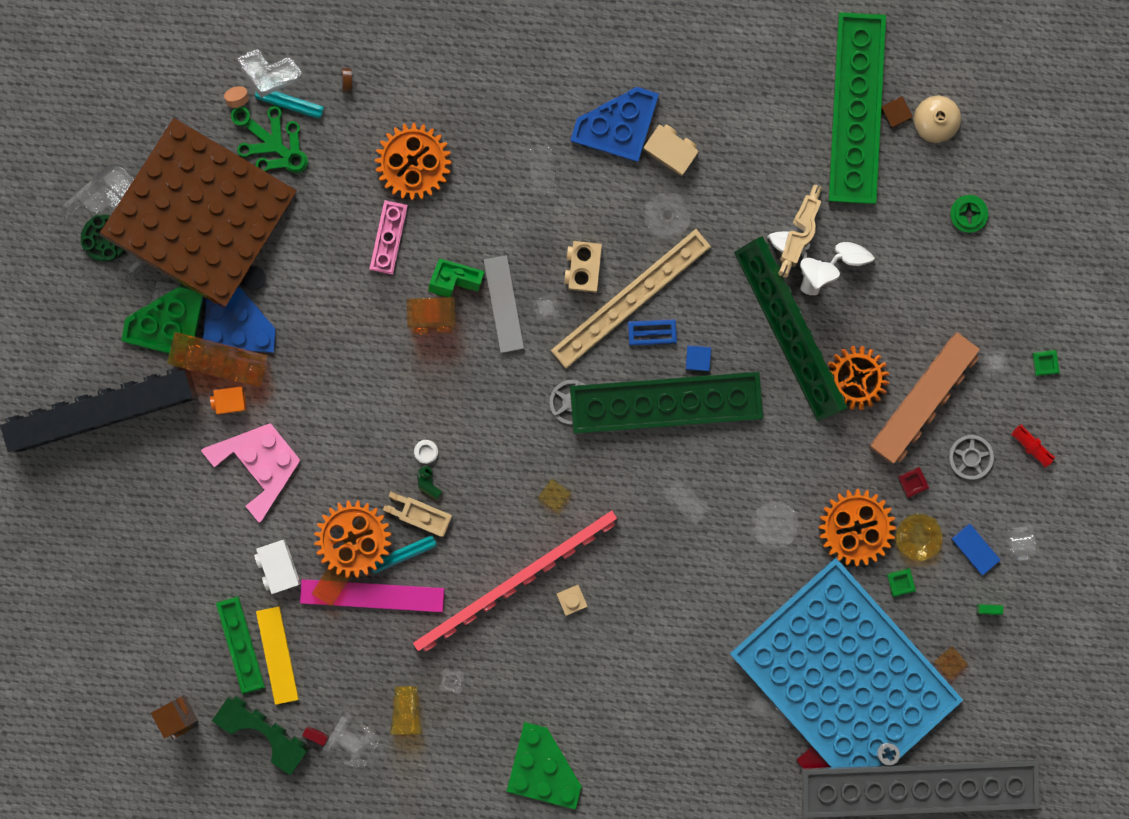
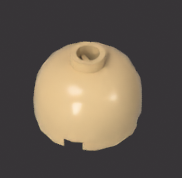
[913,95,961,143]

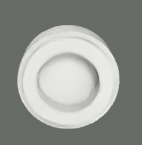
[414,440,438,464]

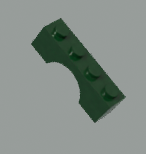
[212,695,308,775]

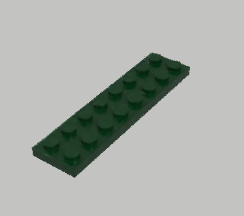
[734,236,847,422]
[569,372,763,434]

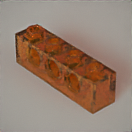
[167,332,268,387]

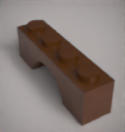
[150,695,198,740]

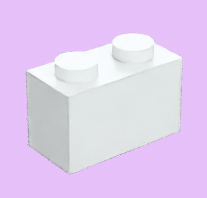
[254,539,301,594]

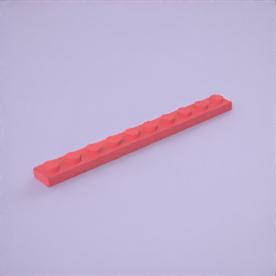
[413,511,617,652]

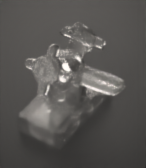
[320,711,378,768]

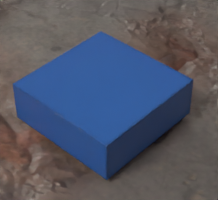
[686,345,711,371]

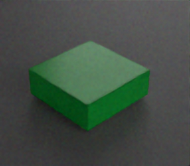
[1032,350,1060,376]
[887,568,916,597]
[976,604,1004,615]

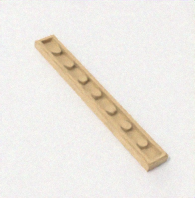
[551,229,711,368]

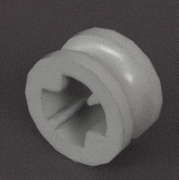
[877,743,900,765]

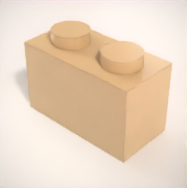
[643,124,699,177]

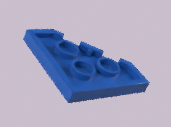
[570,87,659,162]
[203,286,276,353]

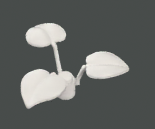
[767,232,875,295]

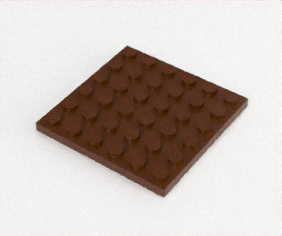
[100,118,297,309]

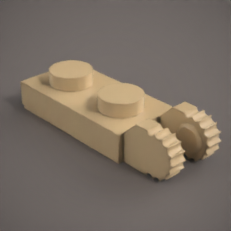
[383,491,453,537]

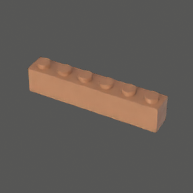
[869,332,980,464]

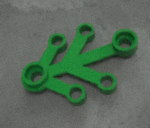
[231,106,308,173]

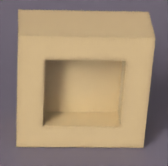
[557,585,588,615]

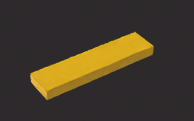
[256,606,299,705]

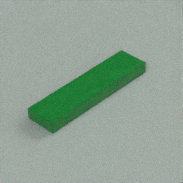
[216,596,265,694]

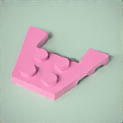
[201,423,301,523]

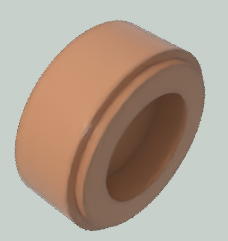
[224,86,249,108]

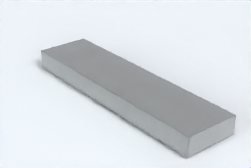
[484,255,524,353]

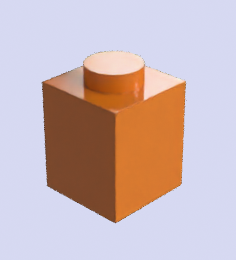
[210,386,247,415]

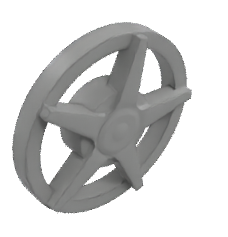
[550,380,585,424]
[949,435,994,479]

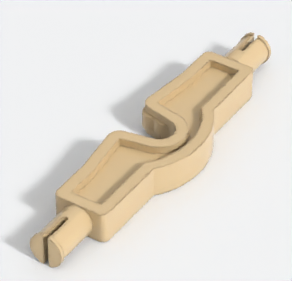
[778,185,822,278]

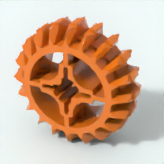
[828,346,889,410]

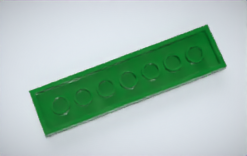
[828,12,886,204]

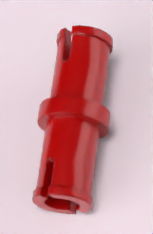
[1011,424,1055,468]

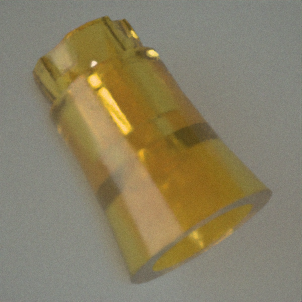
[389,686,423,735]

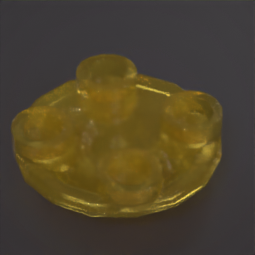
[895,514,943,561]

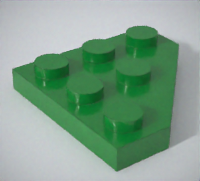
[121,284,204,358]
[506,722,582,809]

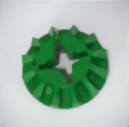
[950,195,988,233]

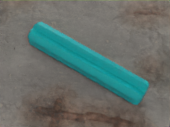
[255,86,324,119]
[370,536,437,573]

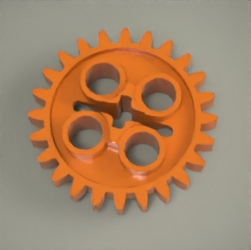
[375,123,452,201]
[818,489,896,566]
[314,500,392,578]

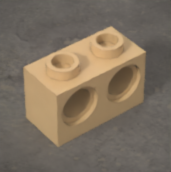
[564,241,602,293]

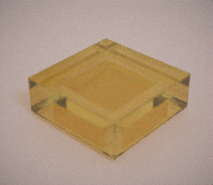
[538,479,571,511]

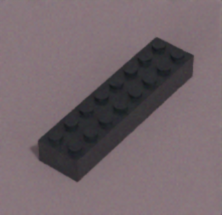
[0,367,198,453]

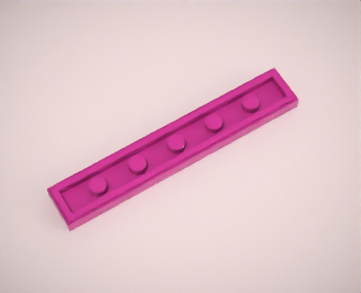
[300,579,444,612]

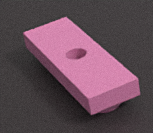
[369,200,408,275]

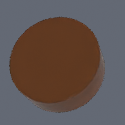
[341,68,352,92]

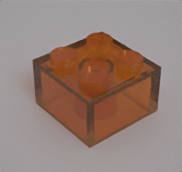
[406,297,457,335]

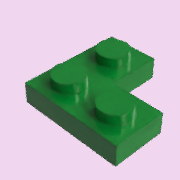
[428,258,485,298]

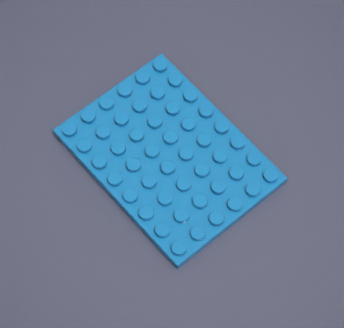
[729,558,963,767]

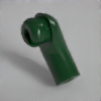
[417,466,443,501]

